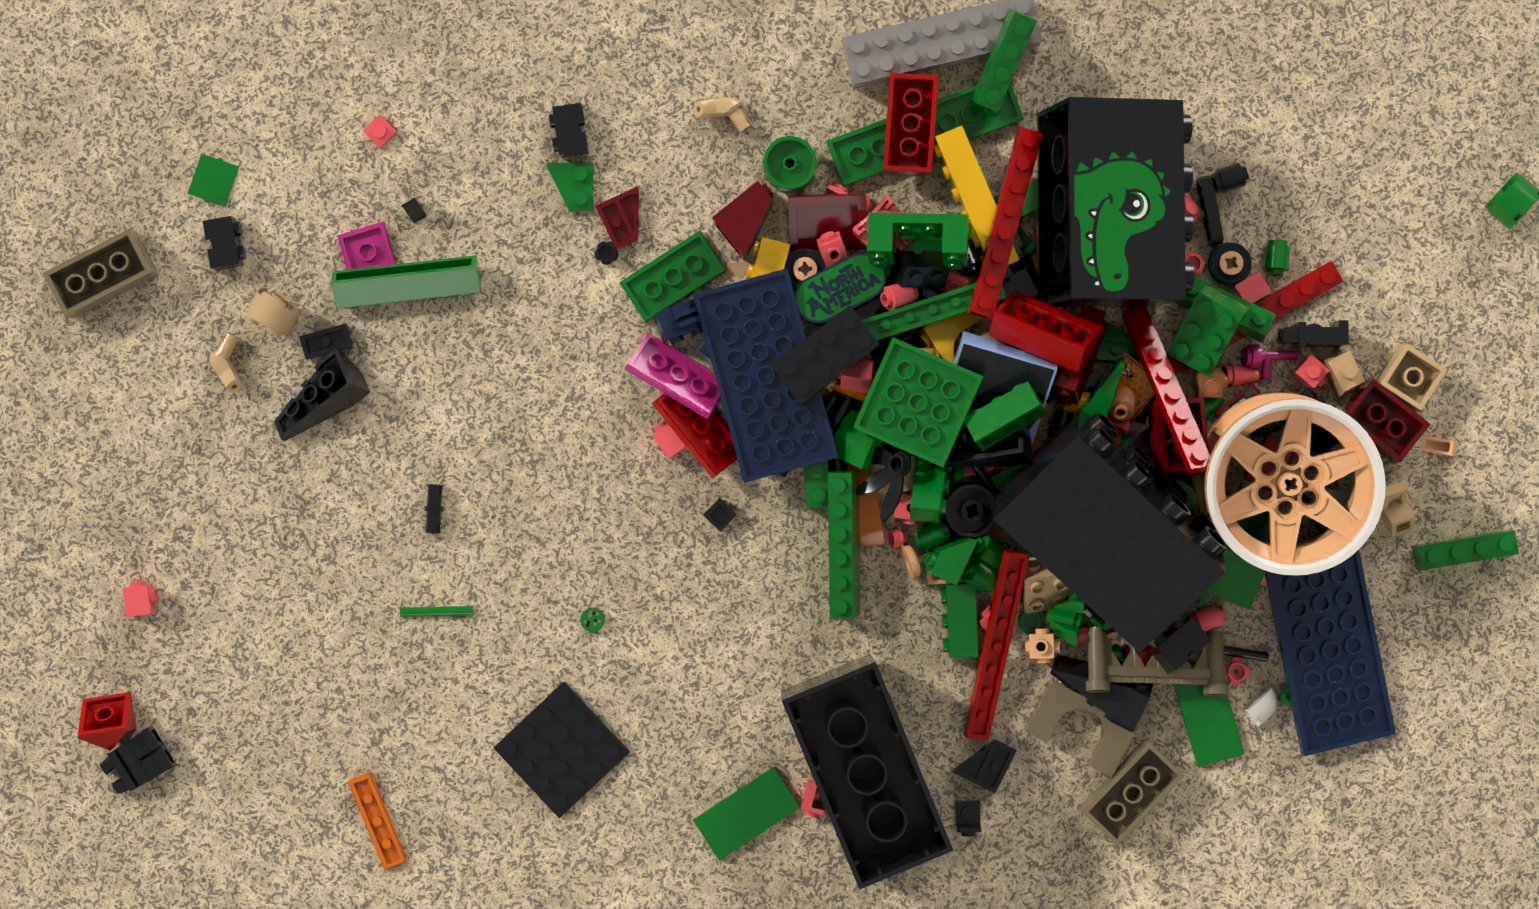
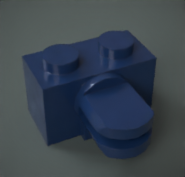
[653,299,703,345]

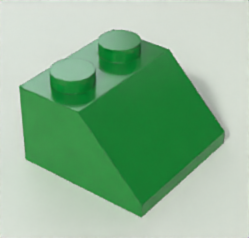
[922,536,978,586]

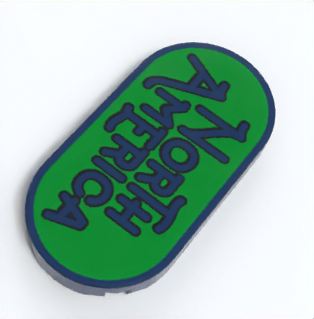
[795,253,886,325]

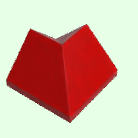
[78,692,136,751]

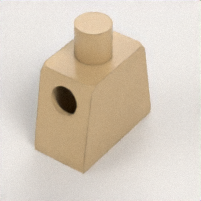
[1317,348,1365,399]

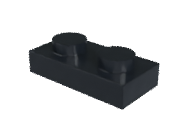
[299,323,354,360]

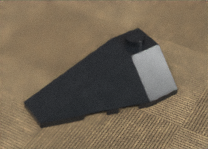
[274,347,370,441]
[929,425,1032,468]
[1050,655,1153,733]

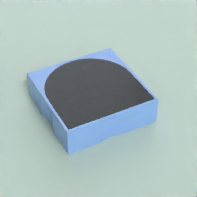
[954,331,1058,444]

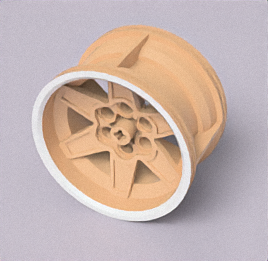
[1193,392,1386,576]

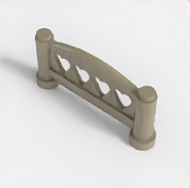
[1086,627,1228,697]

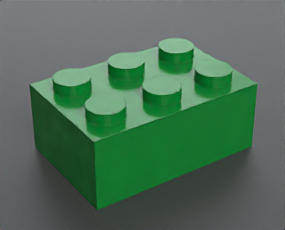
[1166,285,1249,377]

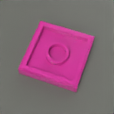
[337,222,397,270]

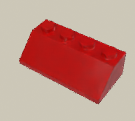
[989,291,1103,373]

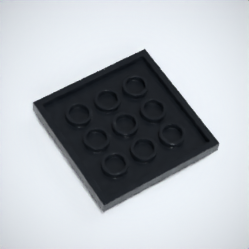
[493,681,630,818]

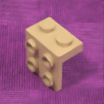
[1023,557,1072,613]

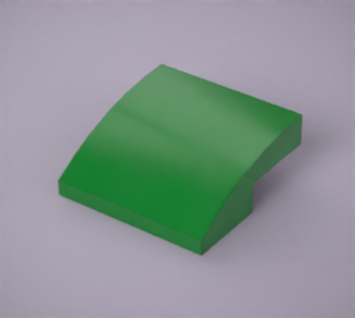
[833,409,884,470]

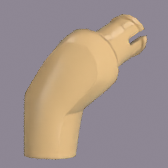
[694,97,753,133]
[209,332,243,393]

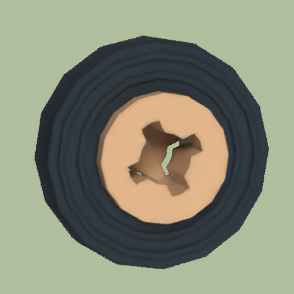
[1208,242,1252,285]
[784,248,826,289]

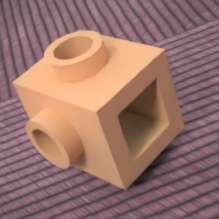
[1025,628,1061,663]

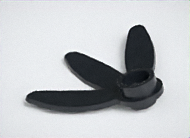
[856,447,912,522]

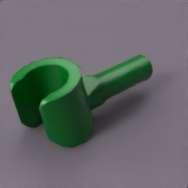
[1017,224,1037,256]

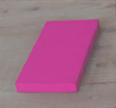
[625,333,721,419]

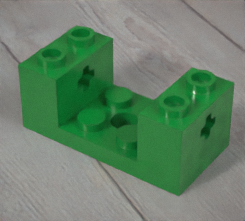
[867,212,969,269]

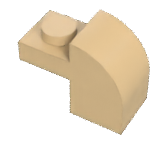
[1381,481,1415,537]

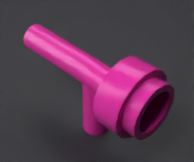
[1241,344,1299,380]

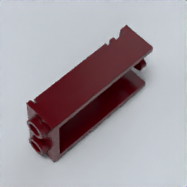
[1052,304,1109,406]

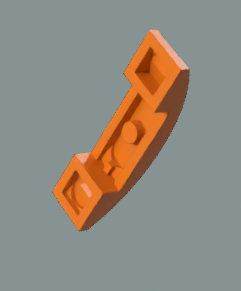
[847,463,885,547]

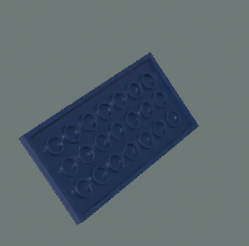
[693,268,839,483]
[1265,550,1396,756]

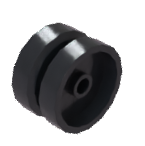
[941,482,996,538]

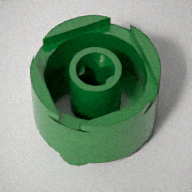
[1484,172,1539,230]

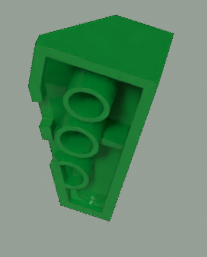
[1080,357,1125,418]

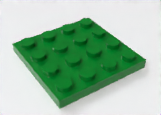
[853,337,984,468]

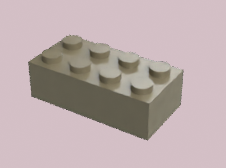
[43,229,159,319]
[1078,739,1185,846]

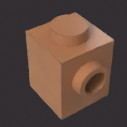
[1192,366,1227,398]

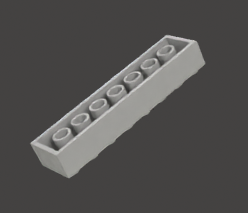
[842,0,1043,89]

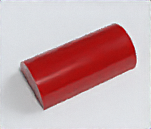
[883,73,939,176]

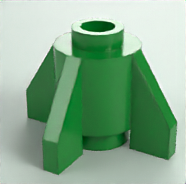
[1046,599,1086,646]

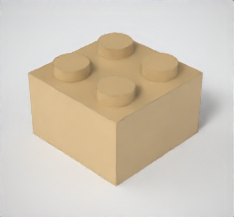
[1376,343,1447,411]

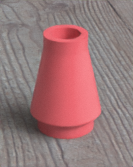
[1222,363,1259,387]

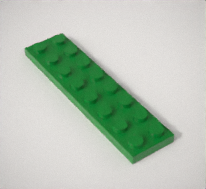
[826,83,1024,187]

